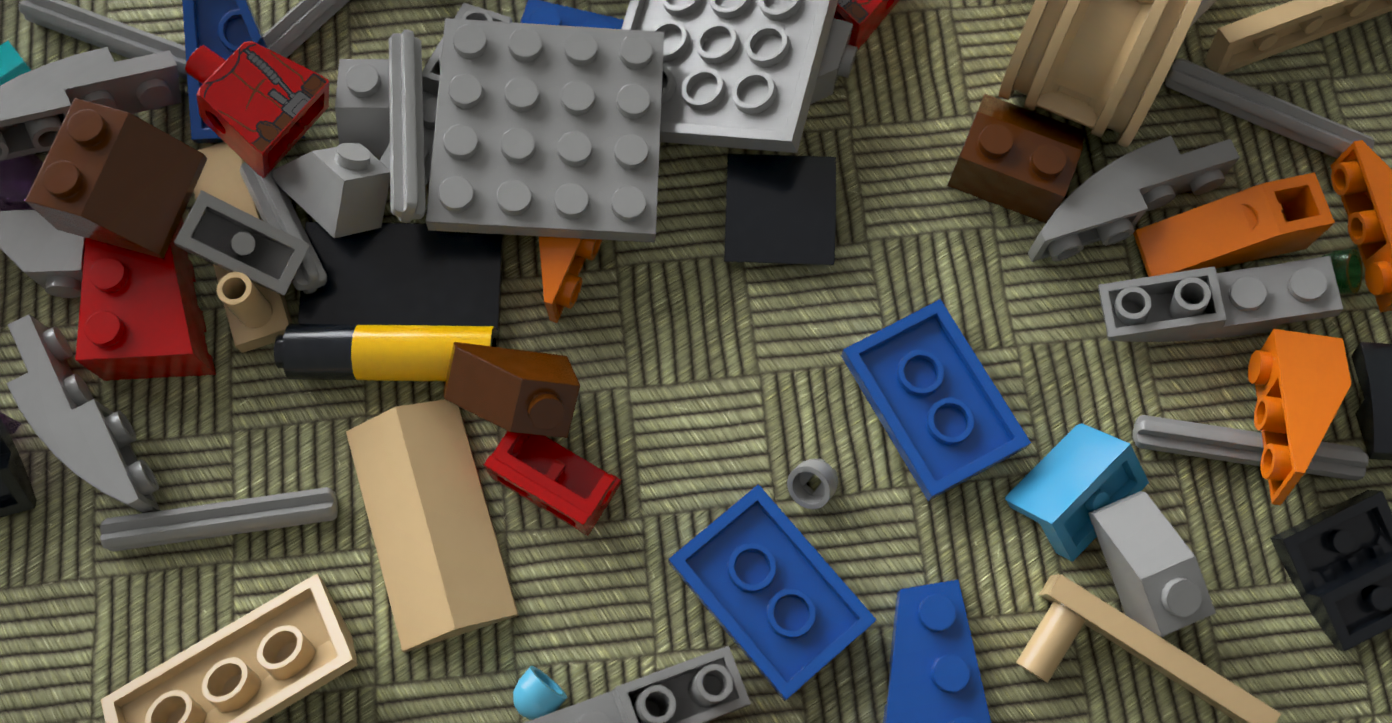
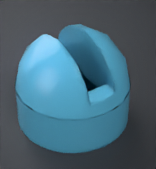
[513,666,567,720]

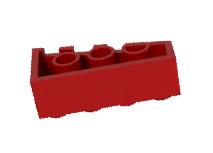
[75,218,216,381]

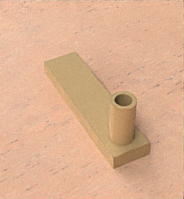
[1204,0,1392,75]
[194,142,293,353]
[1016,574,1281,723]

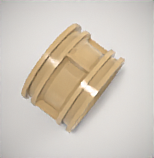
[999,0,1202,148]

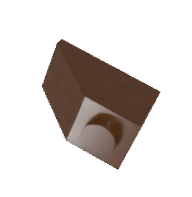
[443,342,580,438]

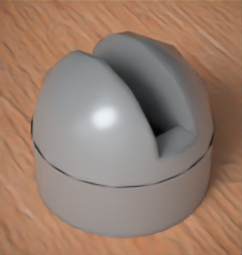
[787,458,839,509]

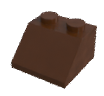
[947,94,1084,223]
[25,98,207,259]

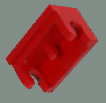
[483,431,621,536]

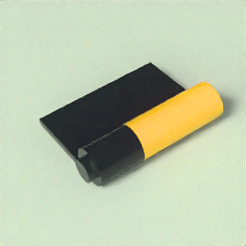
[274,222,504,381]

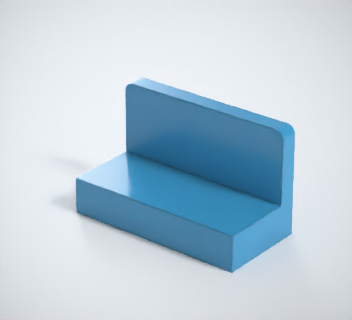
[1005,423,1149,562]

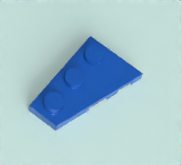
[182,0,305,143]
[883,579,991,723]

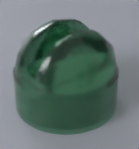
[1322,249,1363,294]

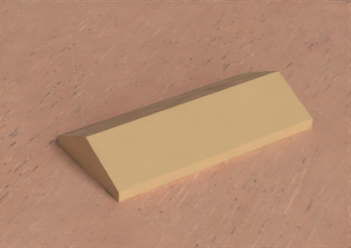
[346,399,519,653]
[100,574,358,723]

